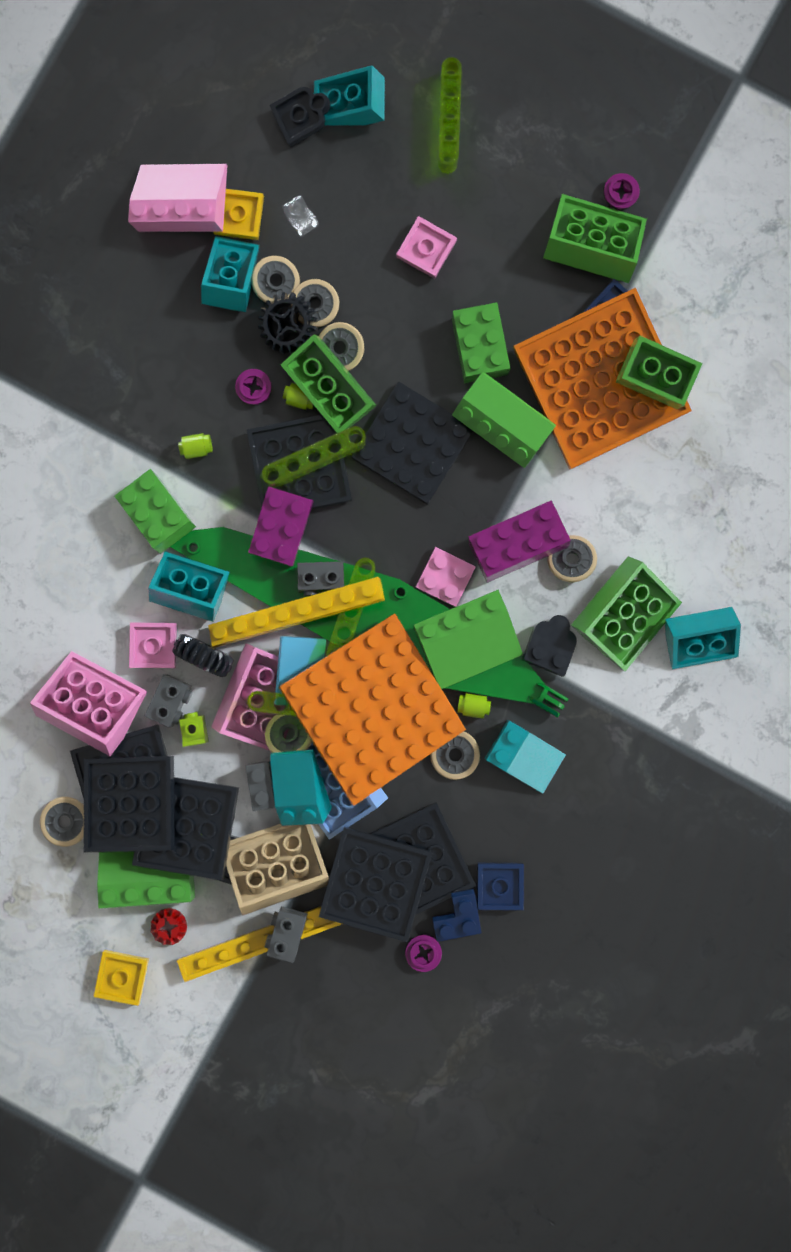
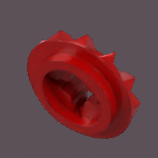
[150,908,187,945]

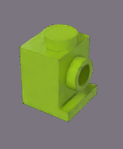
[179,712,209,747]

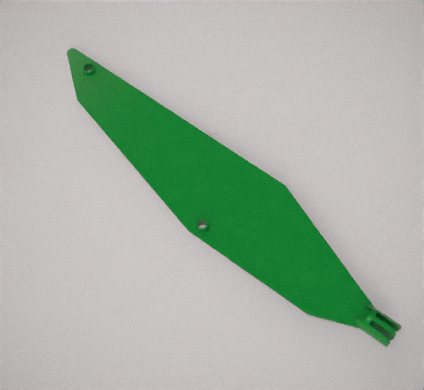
[171,527,569,718]

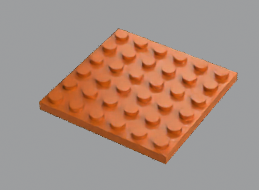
[513,288,692,470]
[279,614,466,806]

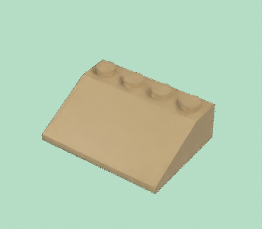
[226,824,329,916]

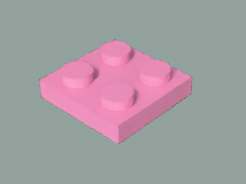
[396,216,457,279]
[416,547,476,607]
[129,623,177,668]

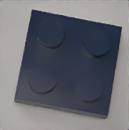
[477,862,524,910]

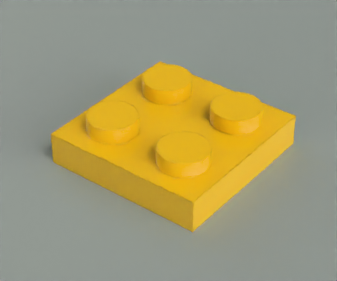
[213,189,264,240]
[93,950,149,1006]

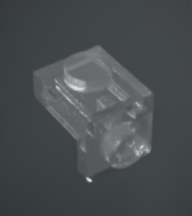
[282,195,319,237]

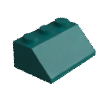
[148,551,229,622]
[665,607,741,669]

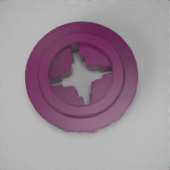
[604,173,640,210]
[235,369,271,405]
[405,934,442,972]

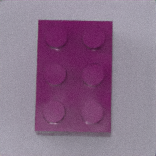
[248,486,313,566]

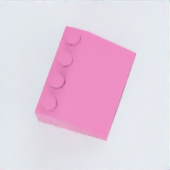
[128,164,227,232]
[211,643,292,751]
[30,651,147,756]

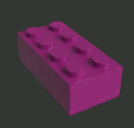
[468,500,571,583]

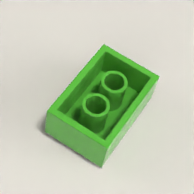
[452,302,510,383]
[616,336,703,409]
[114,469,196,554]

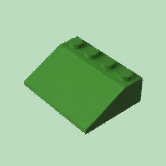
[543,194,647,283]
[571,556,682,671]
[413,590,523,689]
[97,851,195,908]

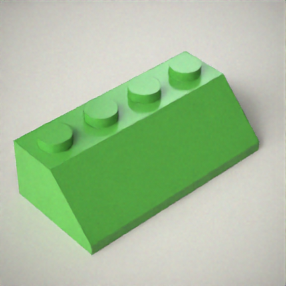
[280,334,377,435]
[452,372,556,468]

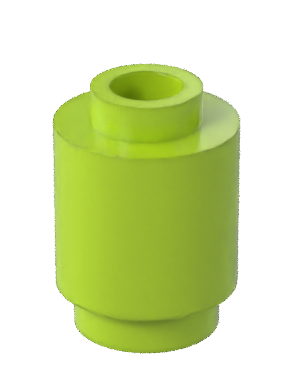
[283,383,314,410]
[178,433,213,459]
[457,693,491,719]

